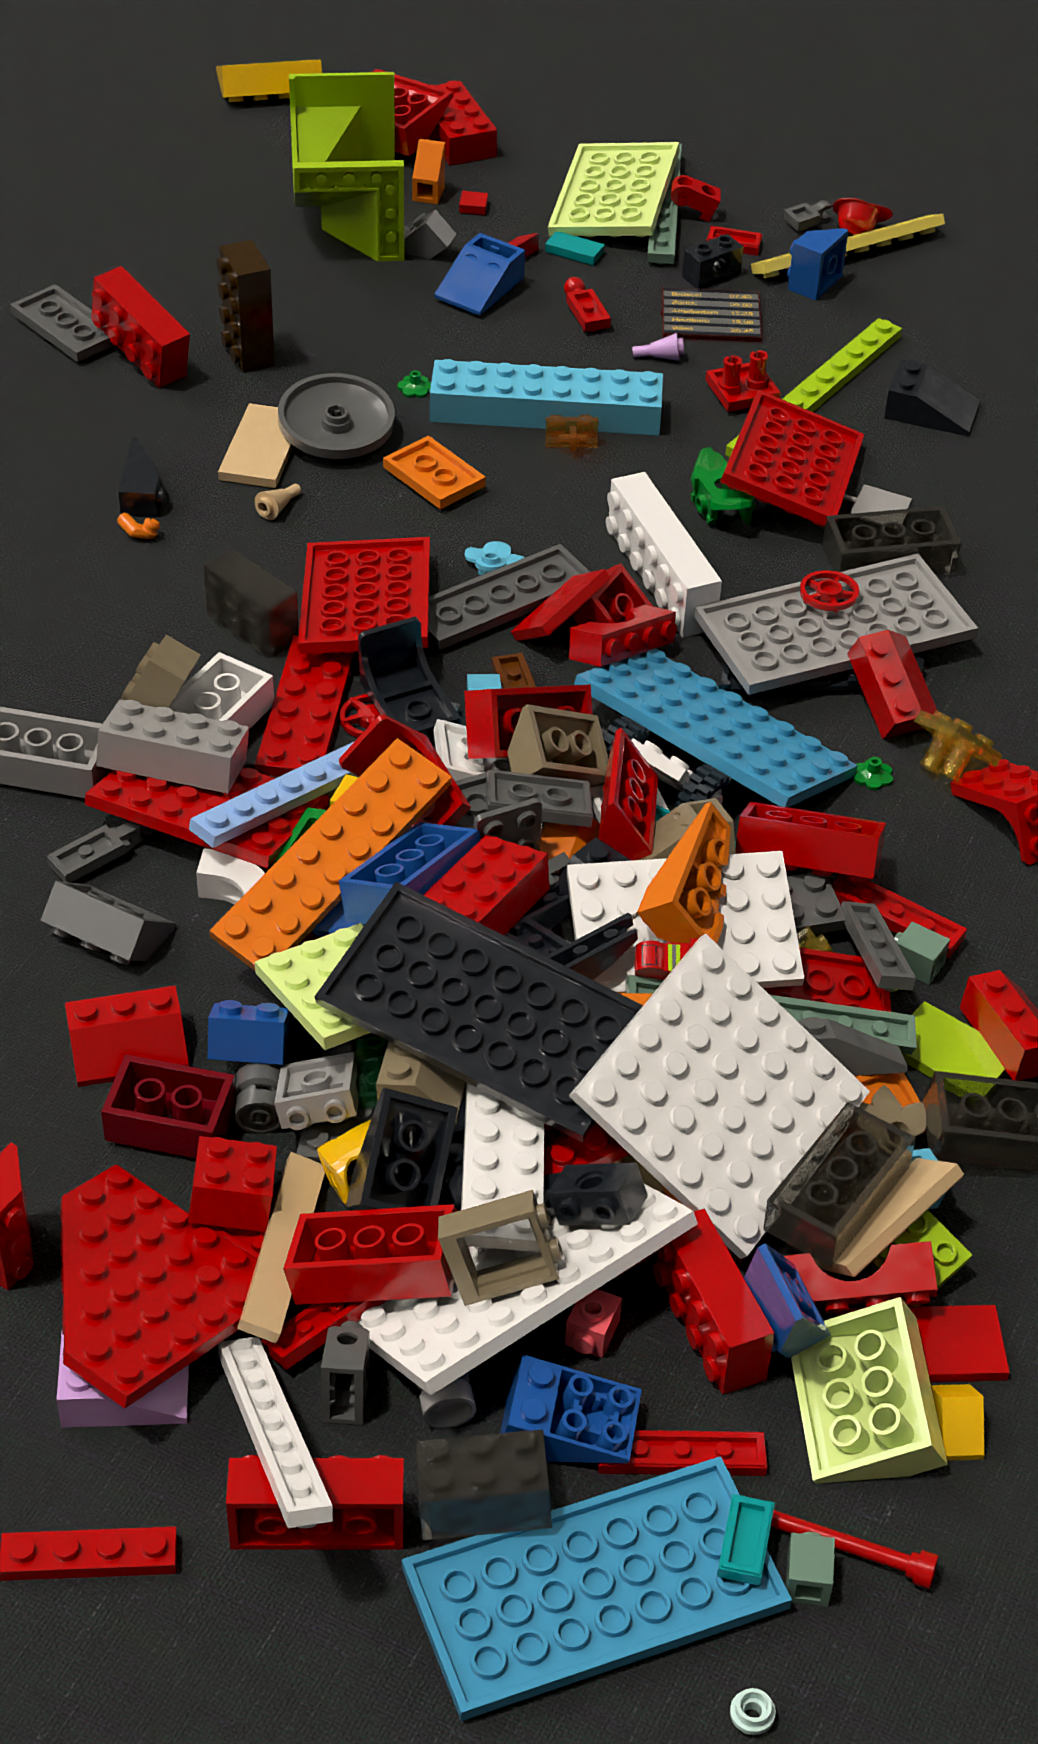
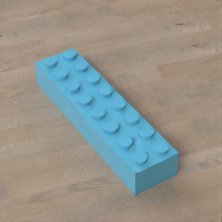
[430,359,663,436]

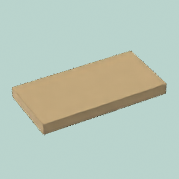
[218,403,294,488]
[811,1158,964,1277]

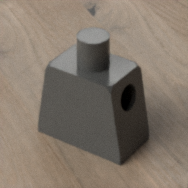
[321,1321,370,1425]

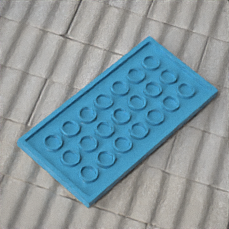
[574,649,858,807]
[402,1456,792,1721]

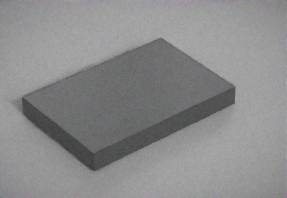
[486,769,593,827]

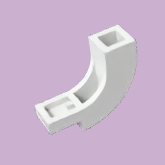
[196,848,265,905]

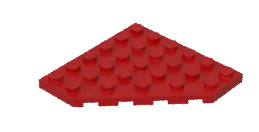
[60,1164,257,1409]

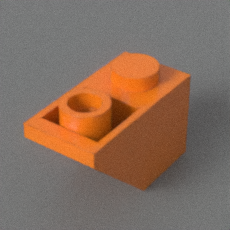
[412,139,445,205]

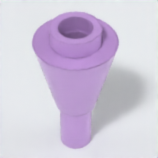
[632,333,685,361]

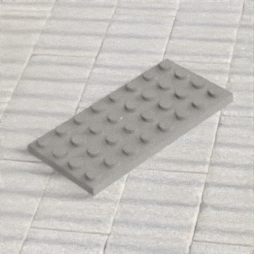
[694,554,978,695]

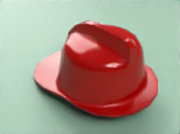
[832,198,893,235]

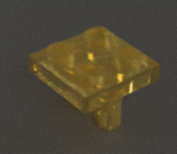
[914,710,1003,782]

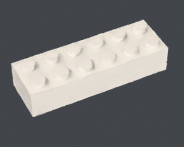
[606,472,722,638]

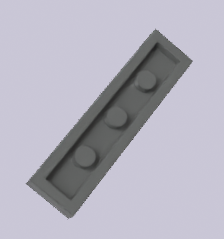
[841,901,916,991]

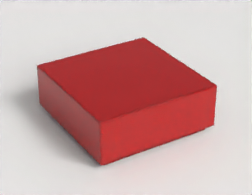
[459,191,488,215]

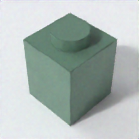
[894,922,950,985]
[785,1532,835,1607]

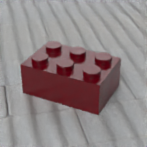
[101,1054,236,1158]

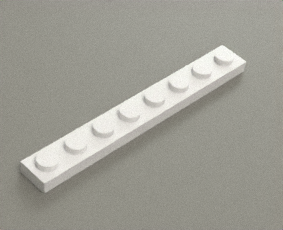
[218,1337,333,1528]

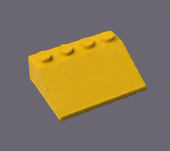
[216,60,322,102]

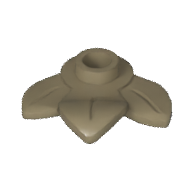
[857,1085,927,1156]

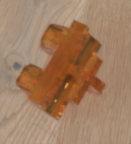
[545,415,599,451]

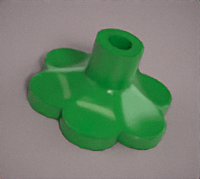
[397,370,431,398]
[854,757,893,791]

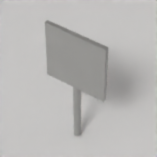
[843,484,912,530]

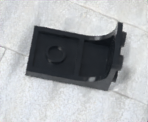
[358,617,461,738]

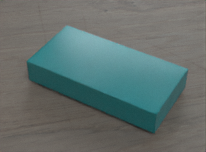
[545,232,605,266]
[717,1494,775,1586]

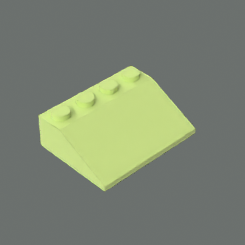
[791,1297,948,1484]

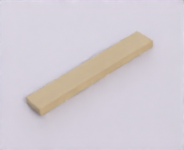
[237,1152,325,1343]

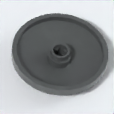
[278,373,395,459]

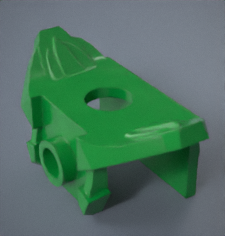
[690,447,755,525]

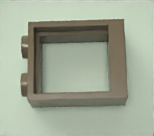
[438,1190,564,1306]

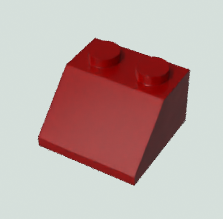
[571,563,652,625]

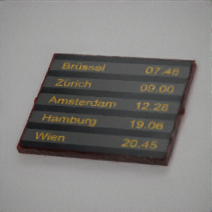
[660,288,762,342]

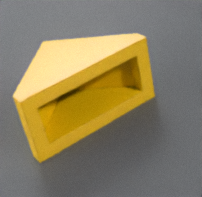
[931,1384,984,1461]

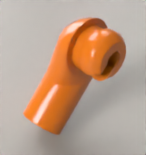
[117,513,160,540]

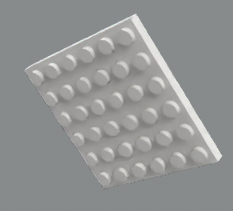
[569,934,870,1259]

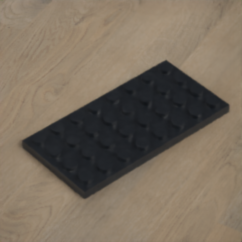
[314,882,643,1143]

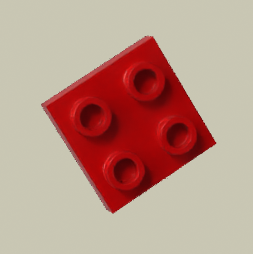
[705,350,781,412]

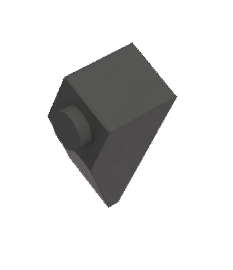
[796,1017,908,1076]

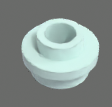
[730,1688,776,1735]

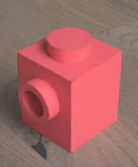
[565,1289,622,1358]

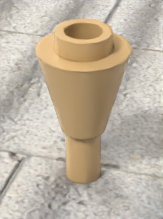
[255,484,301,520]

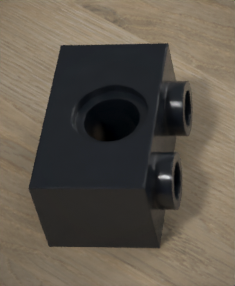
[682,234,743,289]
[547,1163,648,1226]

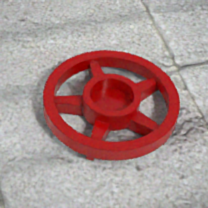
[800,570,859,613]
[340,694,380,738]

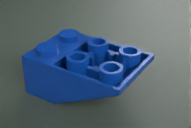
[434,233,525,315]
[496,1355,642,1463]

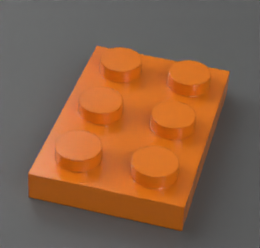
[383,435,486,509]

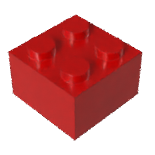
[188,1136,277,1232]

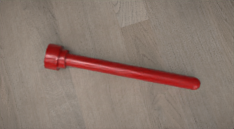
[771,1510,939,1589]

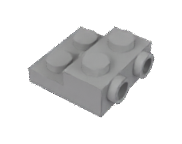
[274,1052,359,1130]

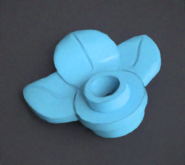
[465,541,525,575]

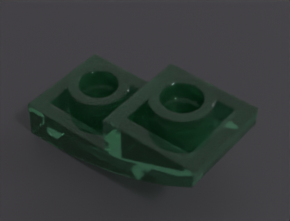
[356,1036,388,1109]

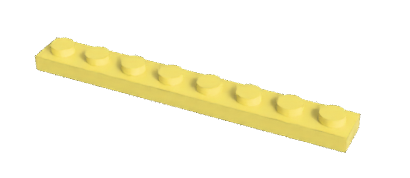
[751,214,945,278]

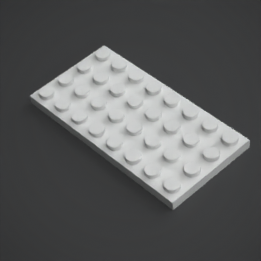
[357,1184,698,1395]

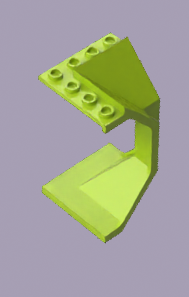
[289,72,404,262]

